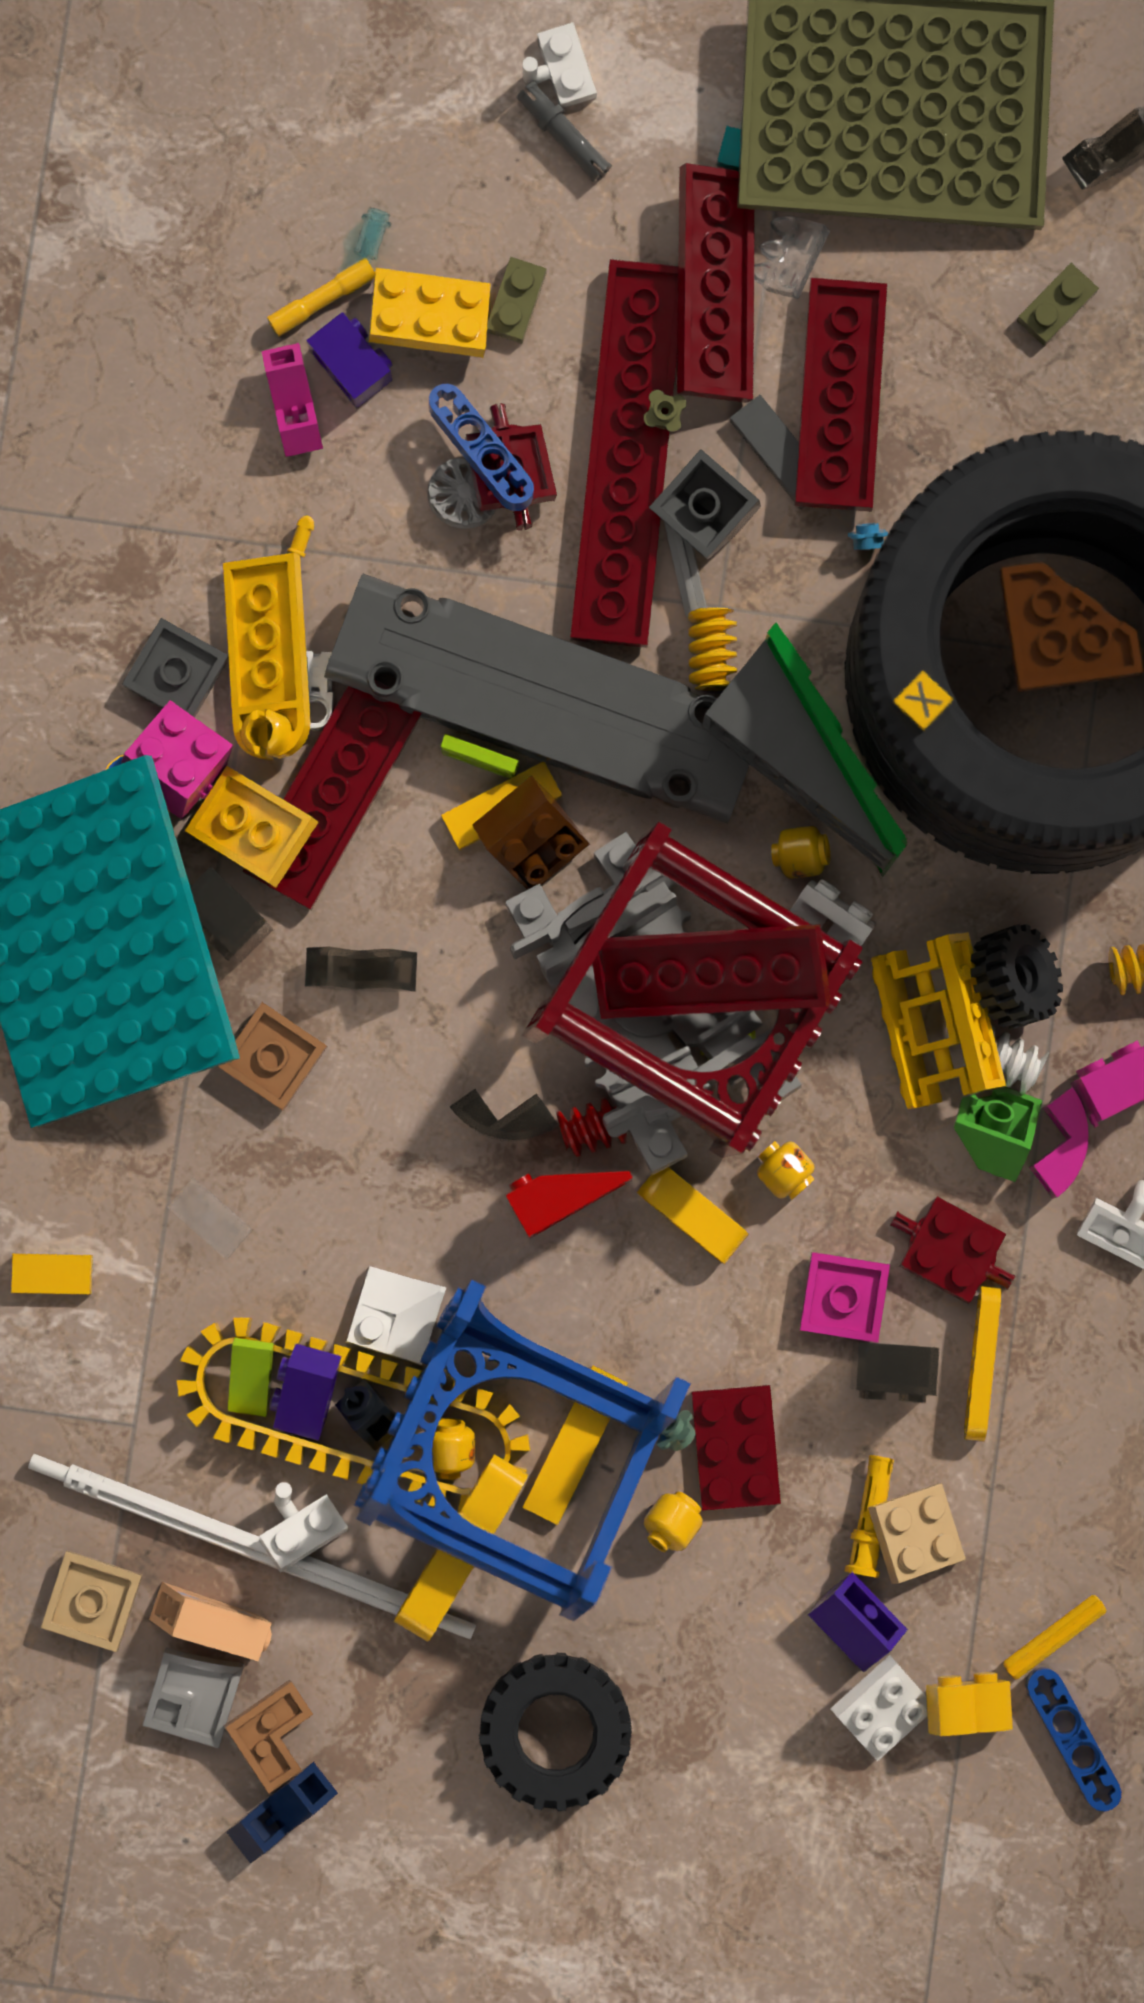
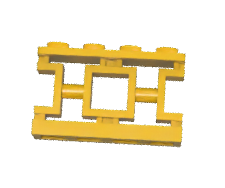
[871,932,1006,1109]

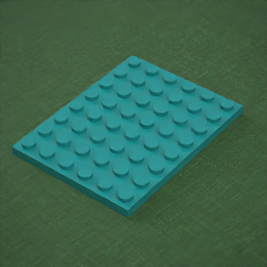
[0,755,240,1128]

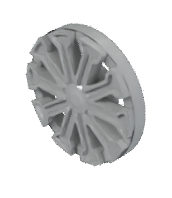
[427,458,496,529]

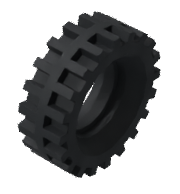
[479,1652,632,1812]

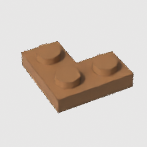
[223,1680,313,1793]

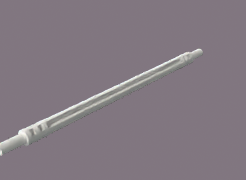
[28,1454,476,1640]

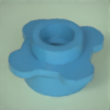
[848,523,888,550]

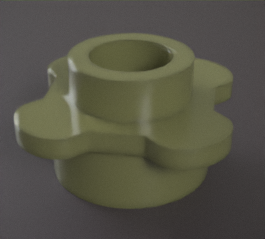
[644,390,686,433]

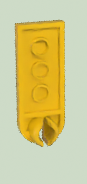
[223,553,311,760]

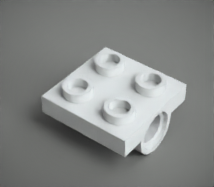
[790,879,876,946]
[830,1655,927,1761]

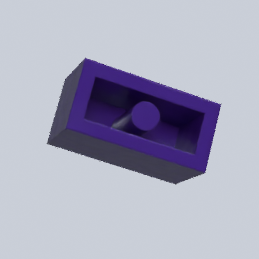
[306,312,393,409]
[270,1344,342,1441]
[808,1572,908,1673]

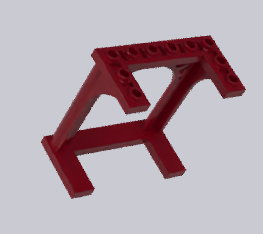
[521,822,863,1158]

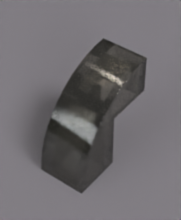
[1062,107,1144,190]
[305,946,417,992]
[450,1089,559,1142]

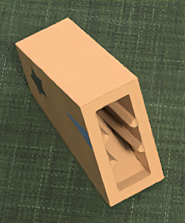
[149,1582,272,1661]

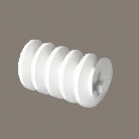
[961,1025,1049,1095]

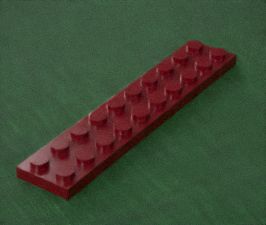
[570,259,678,648]

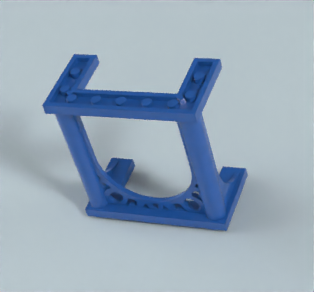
[354,1280,691,1622]

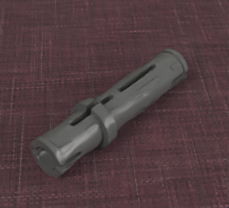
[517,81,612,183]

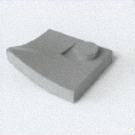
[142,1647,245,1748]

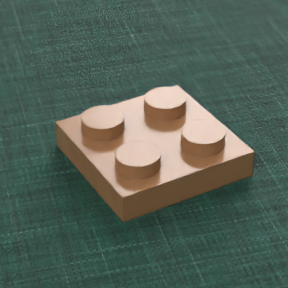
[218,1002,328,1111]

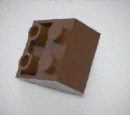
[472,775,590,890]

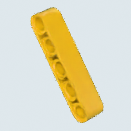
[394,1454,528,1642]

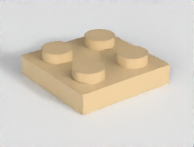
[868,1483,966,1584]
[41,1551,143,1652]

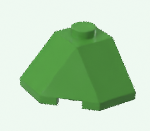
[954,1087,1043,1182]

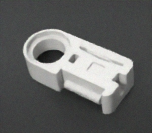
[306,651,334,731]

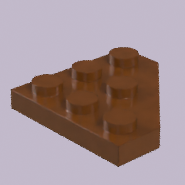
[999,562,1143,692]

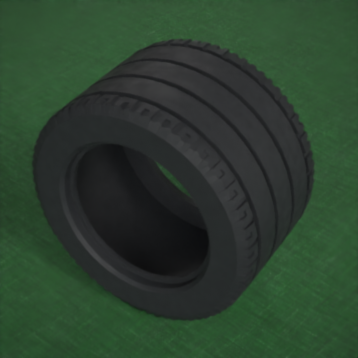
[844,430,1144,874]

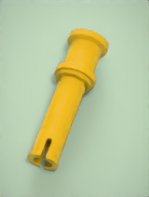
[844,1455,895,1578]

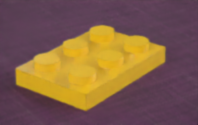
[369,268,490,358]
[185,766,318,888]

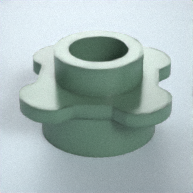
[657,1410,695,1451]

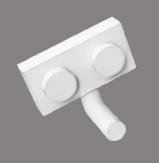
[522,22,597,108]
[1077,1180,1144,1269]
[259,1482,348,1573]

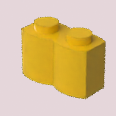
[926,1672,1013,1736]

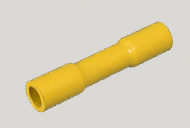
[267,258,375,337]

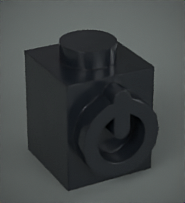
[335,1379,396,1451]

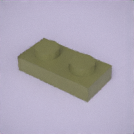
[487,256,547,344]
[1017,262,1099,347]

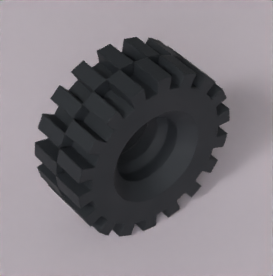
[970,924,1063,1029]

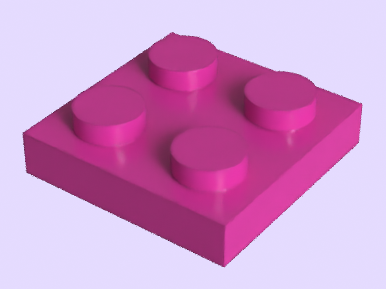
[799,1252,890,1343]

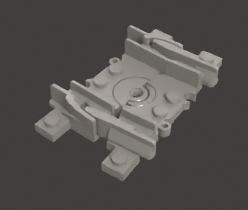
[505,832,802,1175]

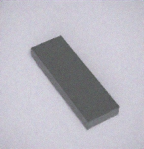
[729,394,804,510]

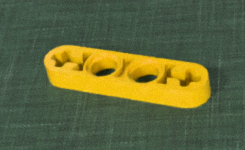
[964,1286,1001,1442]

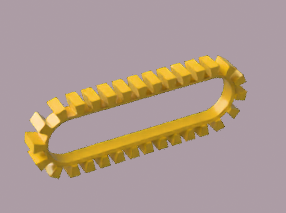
[177,1318,530,1513]

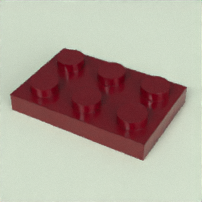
[691,1385,781,1511]

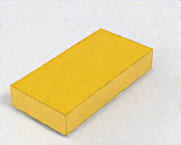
[11,1253,93,1295]

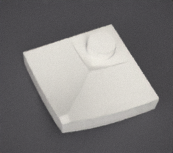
[346,1266,446,1365]

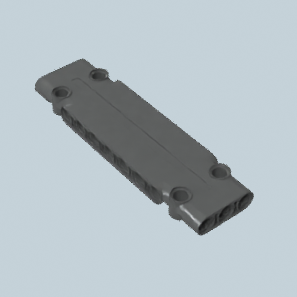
[324,573,750,824]

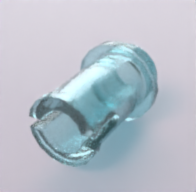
[353,208,391,260]

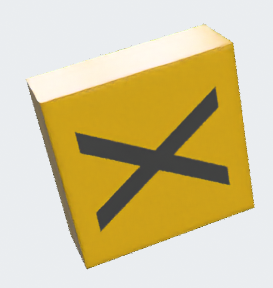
[894,671,953,731]

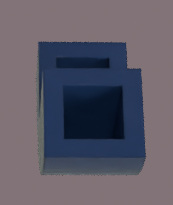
[226,1762,338,1863]

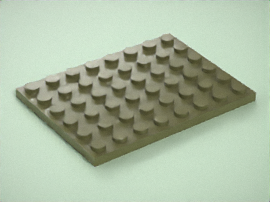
[737,0,1054,230]

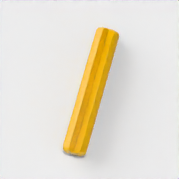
[1003,1595,1107,1680]

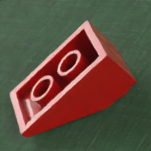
[505,1171,633,1239]

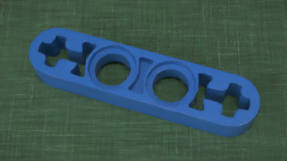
[429,384,534,511]
[1025,1667,1122,1812]

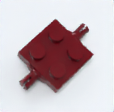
[465,403,557,531]
[890,1196,1015,1304]

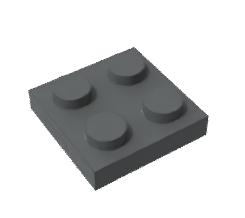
[122,618,229,717]

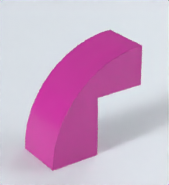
[261,343,323,457]
[1029,1087,1089,1199]

